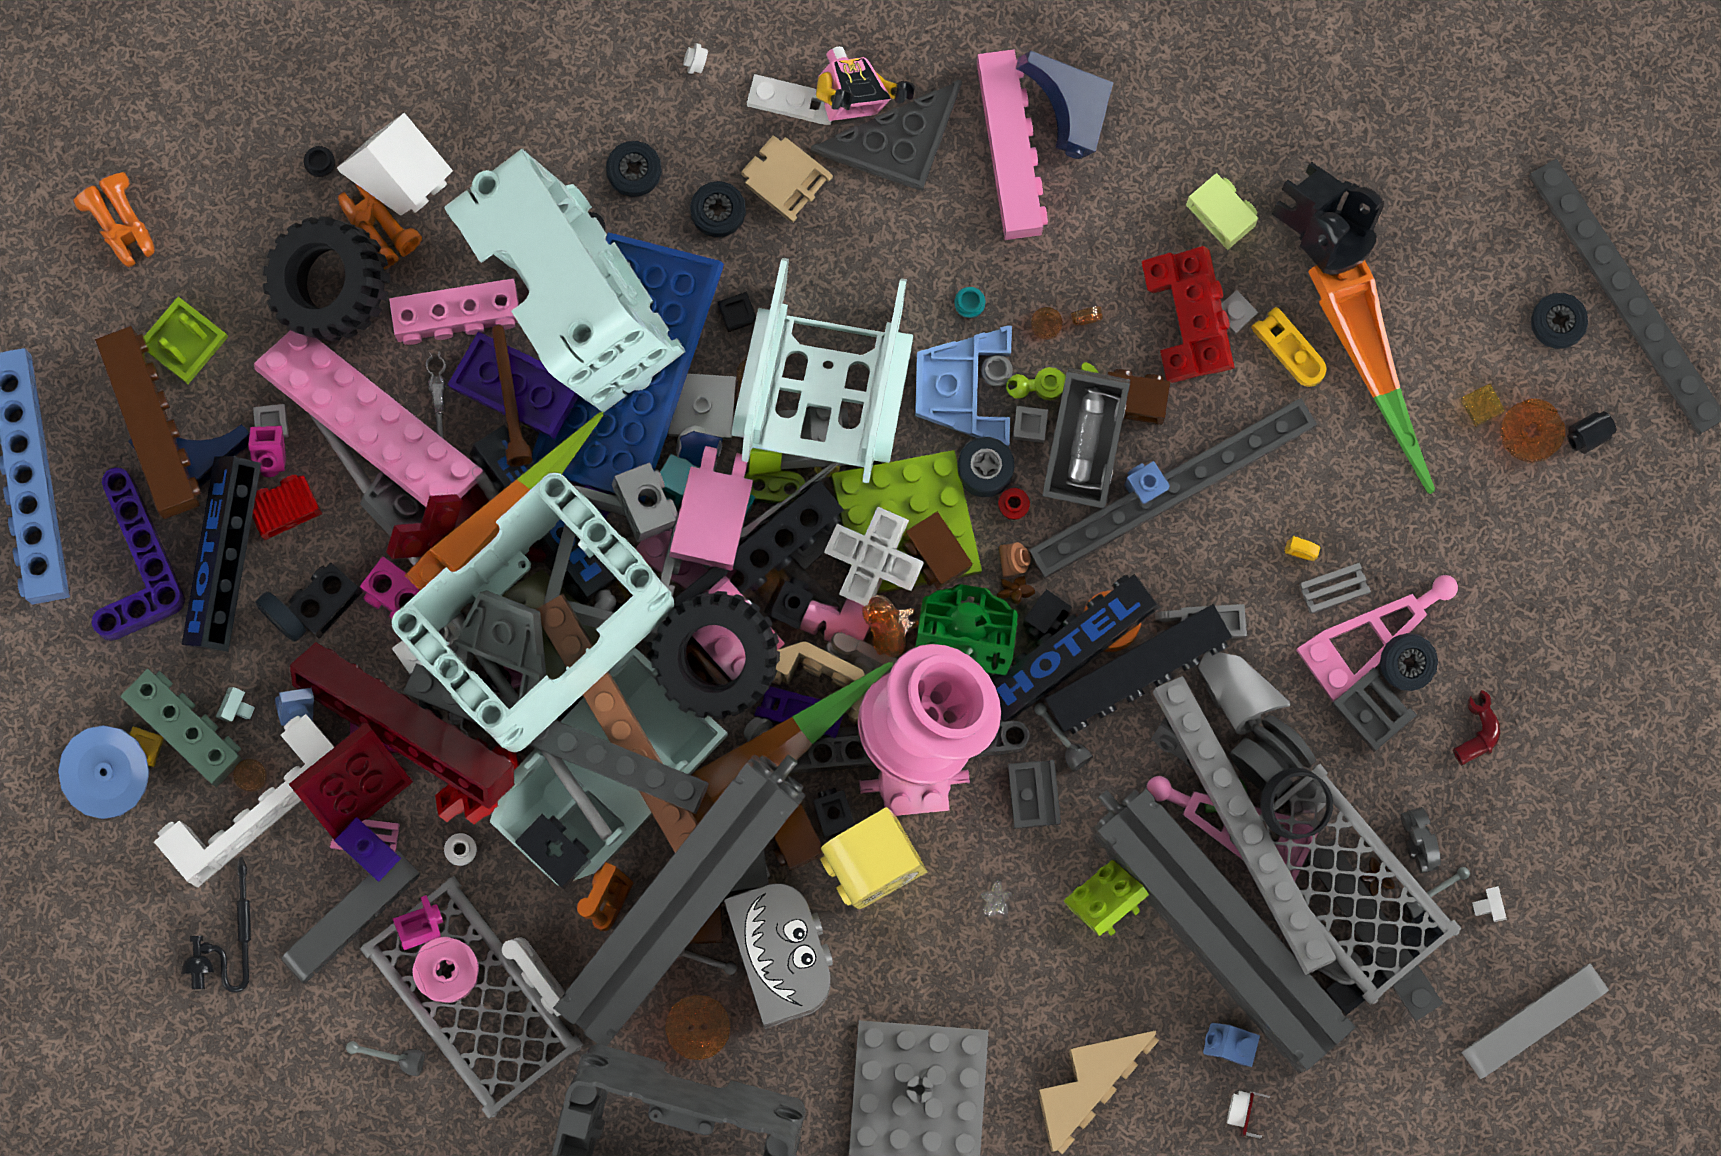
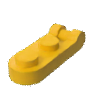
[1251,307,1326,387]

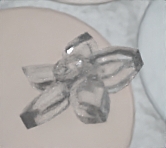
[981,879,1014,917]

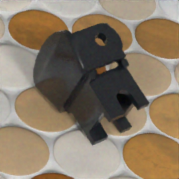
[1272,162,1384,275]

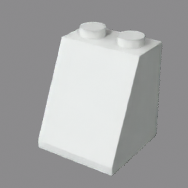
[337,113,453,216]

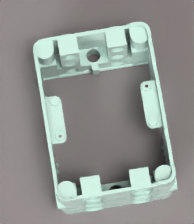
[444,149,685,412]
[392,473,674,752]

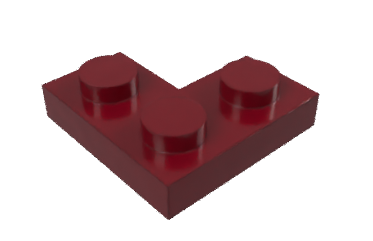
[386,494,463,559]

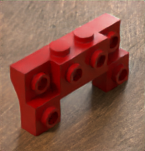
[1141,246,1235,383]

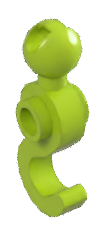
[1006,362,1098,401]

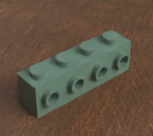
[120,668,243,788]

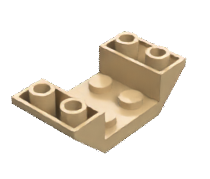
[772,641,866,725]

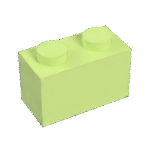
[1186,173,1259,250]

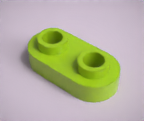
[744,470,805,505]

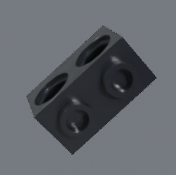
[288,562,363,639]

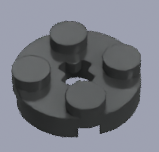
[1400,807,1441,873]

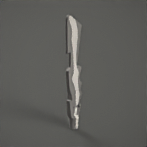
[702,462,839,569]

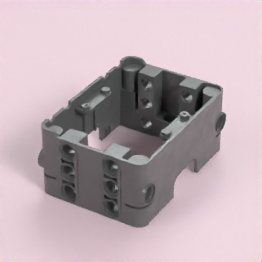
[552,1044,806,1156]

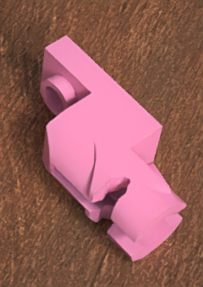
[800,598,906,642]

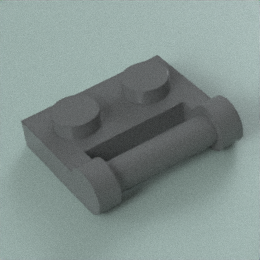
[1332,668,1417,752]

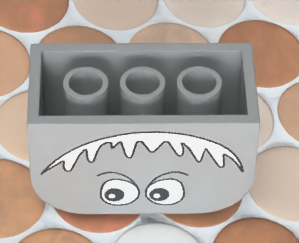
[724,884,833,1029]

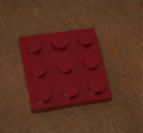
[289,722,413,840]

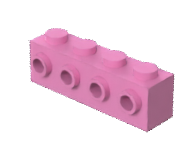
[389,278,519,345]

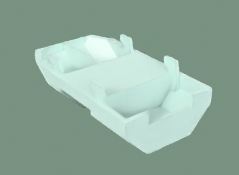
[490,647,728,886]

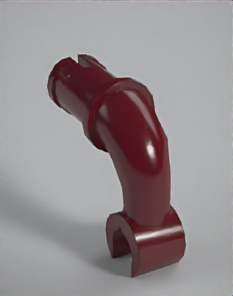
[1453,690,1500,766]

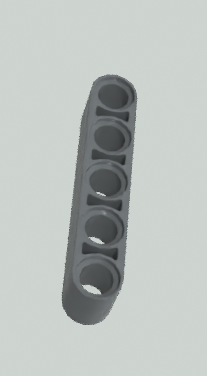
[281,850,420,983]

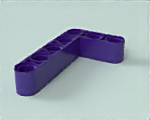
[92,467,185,641]

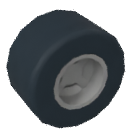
[957,437,1015,497]

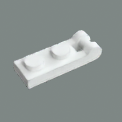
[747,74,832,125]
[502,937,566,1017]

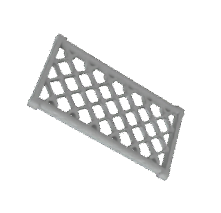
[1230,764,1462,1005]
[360,876,584,1119]

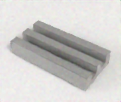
[1299,563,1371,614]

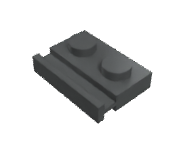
[1007,760,1061,829]

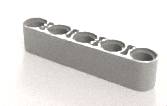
[1461,963,1609,1079]

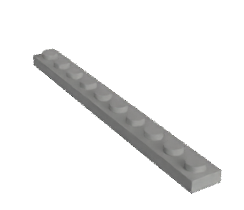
[1153,676,1336,975]

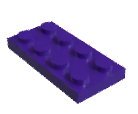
[447,332,580,439]

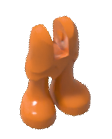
[73,172,155,268]
[338,184,422,270]

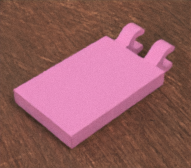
[669,446,753,571]

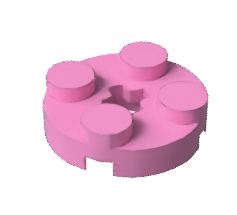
[412,937,479,1003]

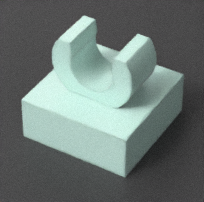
[216,687,255,722]

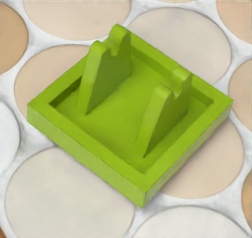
[144,296,228,384]
[1063,860,1149,936]

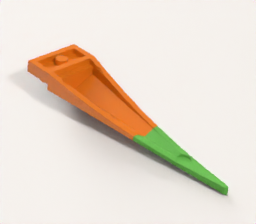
[1308,260,1435,494]

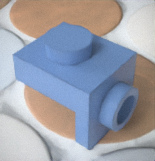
[1124,461,1170,504]
[275,688,314,726]
[1203,1023,1260,1067]

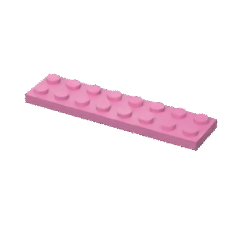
[254,330,484,507]

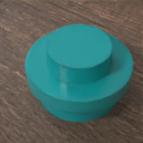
[954,287,986,318]

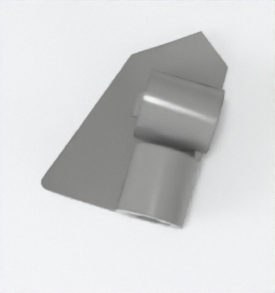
[1198,651,1290,735]

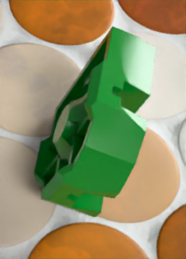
[915,584,1018,675]

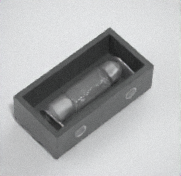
[1042,367,1130,508]

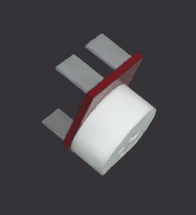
[1227,1091,1270,1139]

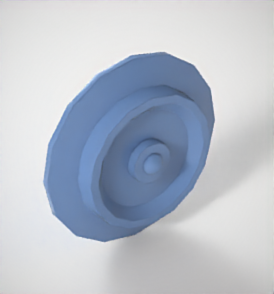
[58,725,149,819]

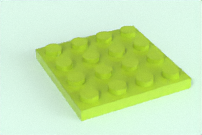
[831,450,982,594]

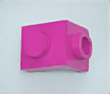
[393,895,443,950]

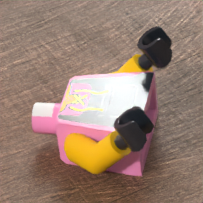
[816,47,915,121]

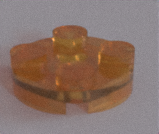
[1500,398,1565,463]

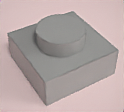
[1221,290,1258,335]
[253,404,289,438]
[1013,406,1048,443]

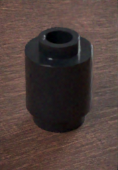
[1567,411,1617,454]

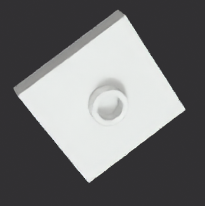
[668,374,736,440]

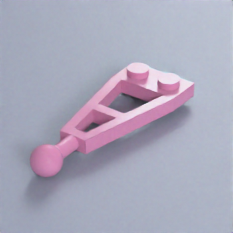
[1296,575,1458,702]
[1146,776,1318,881]

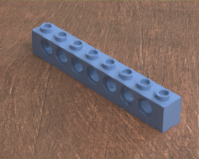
[0,348,70,605]

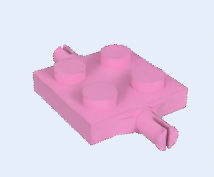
[859,769,970,816]

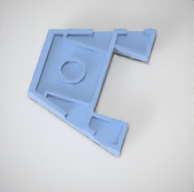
[915,326,1012,447]

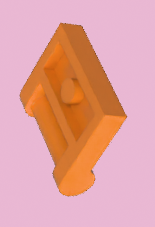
[577,862,634,932]

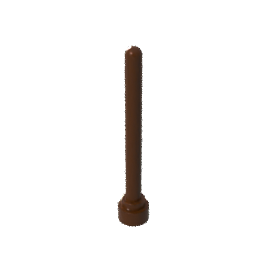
[492,324,533,467]

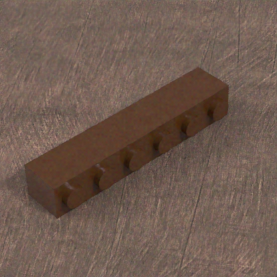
[95,326,202,519]

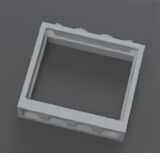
[543,485,682,643]

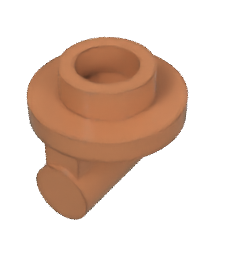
[999,542,1031,578]

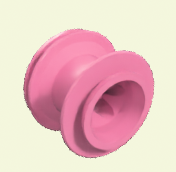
[857,644,1001,787]

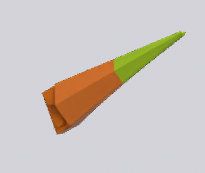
[404,412,604,590]

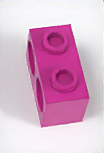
[360,556,420,619]

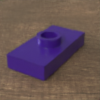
[334,817,401,882]

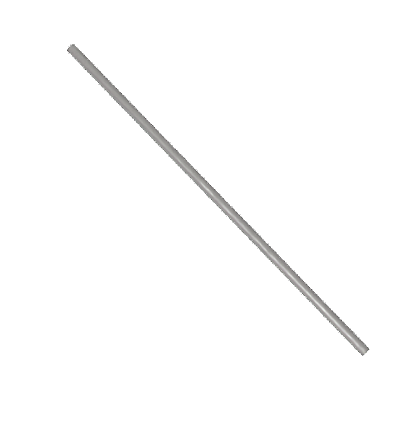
[309,414,613,841]

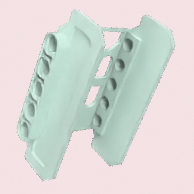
[732,258,913,483]

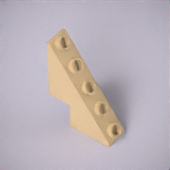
[1038,1031,1159,1154]

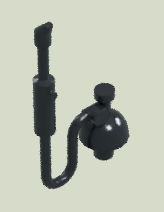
[181,857,251,993]

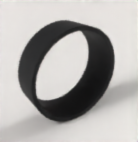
[1261,768,1333,839]

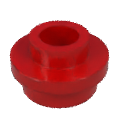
[998,488,1030,520]

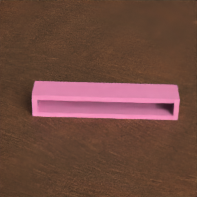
[977,49,1048,240]

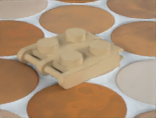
[741,135,833,223]

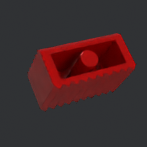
[252,475,322,541]

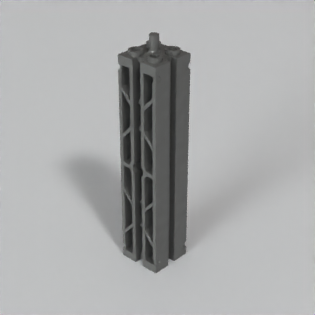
[553,754,806,1046]
[1093,788,1356,1074]

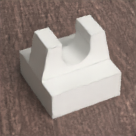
[1472,886,1507,922]

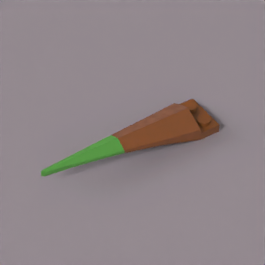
[691,662,893,824]

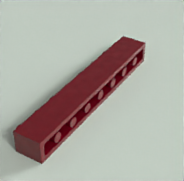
[290,642,515,809]

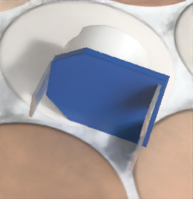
[676,426,723,472]

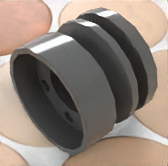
[1229,714,1316,801]

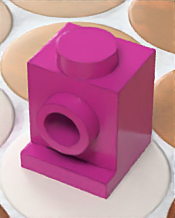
[248,426,286,477]

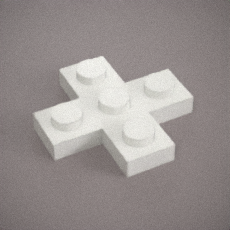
[824,507,924,608]

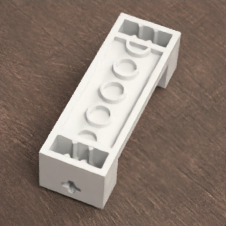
[154,714,335,887]

